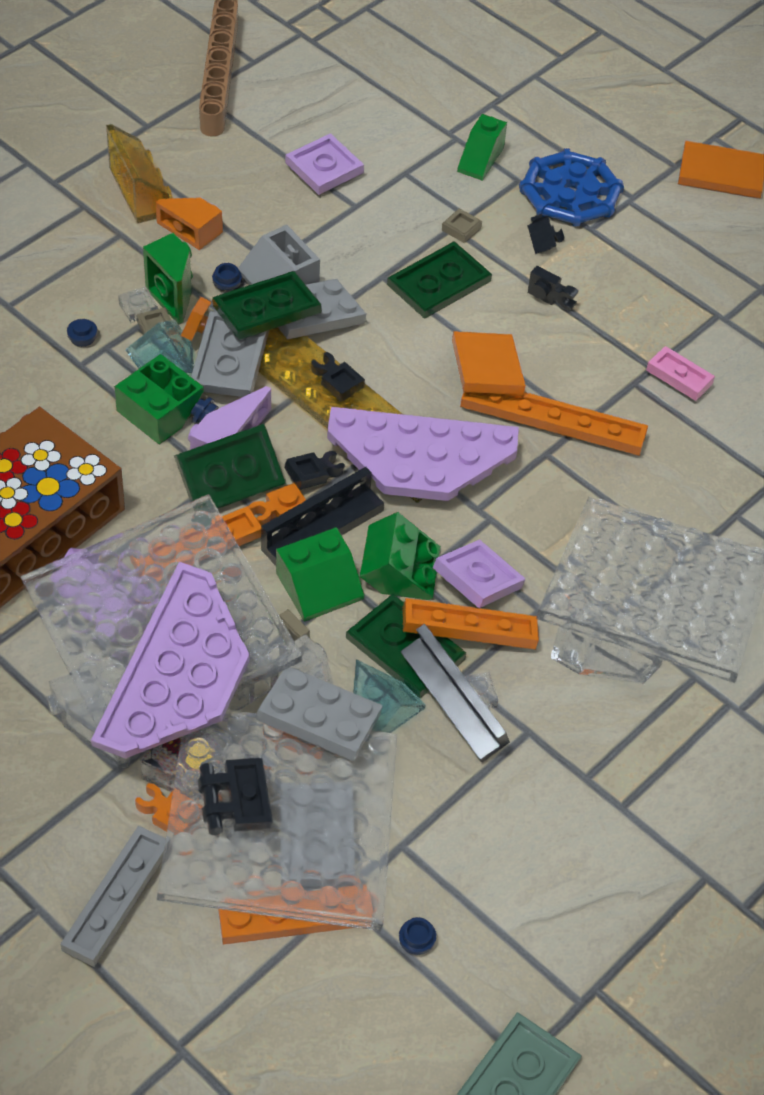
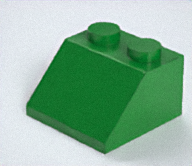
[143,233,193,325]
[276,527,364,622]

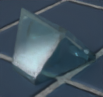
[126,320,194,373]
[353,659,426,745]

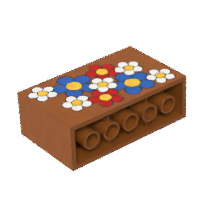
[0,406,125,608]

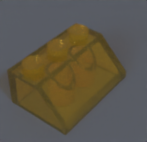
[106,124,173,224]

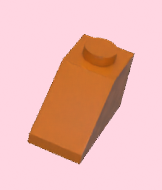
[156,198,223,250]

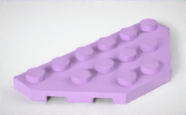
[327,407,519,501]
[91,562,250,759]

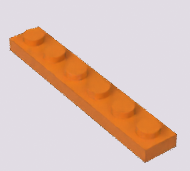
[460,392,649,456]

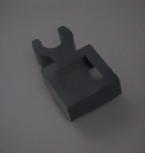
[527,266,579,311]
[311,352,365,402]
[284,451,345,490]

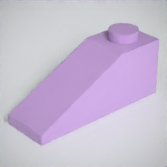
[188,386,271,450]

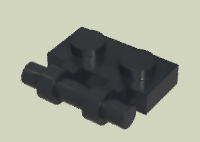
[197,757,273,835]

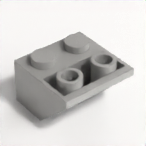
[238,225,320,285]

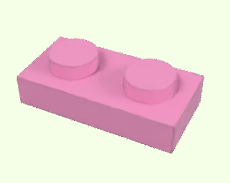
[646,346,715,401]

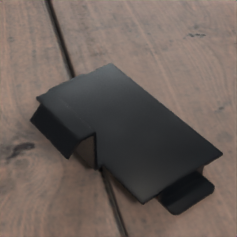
[527,214,565,254]

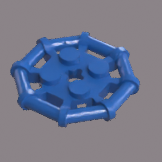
[519,148,624,226]

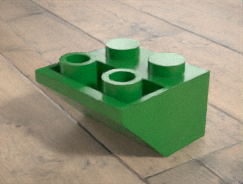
[114,354,204,445]
[360,512,441,600]

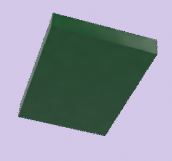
[387,241,492,319]
[212,271,322,340]
[174,423,286,516]
[346,594,467,699]

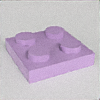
[285,133,364,195]
[433,539,526,608]

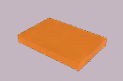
[678,141,764,198]
[452,331,526,395]

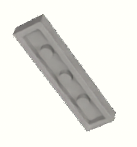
[60,825,171,967]

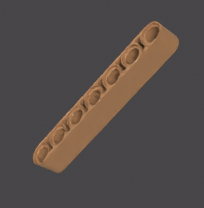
[199,0,238,137]

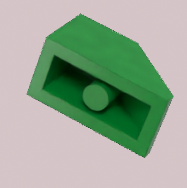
[457,114,507,181]

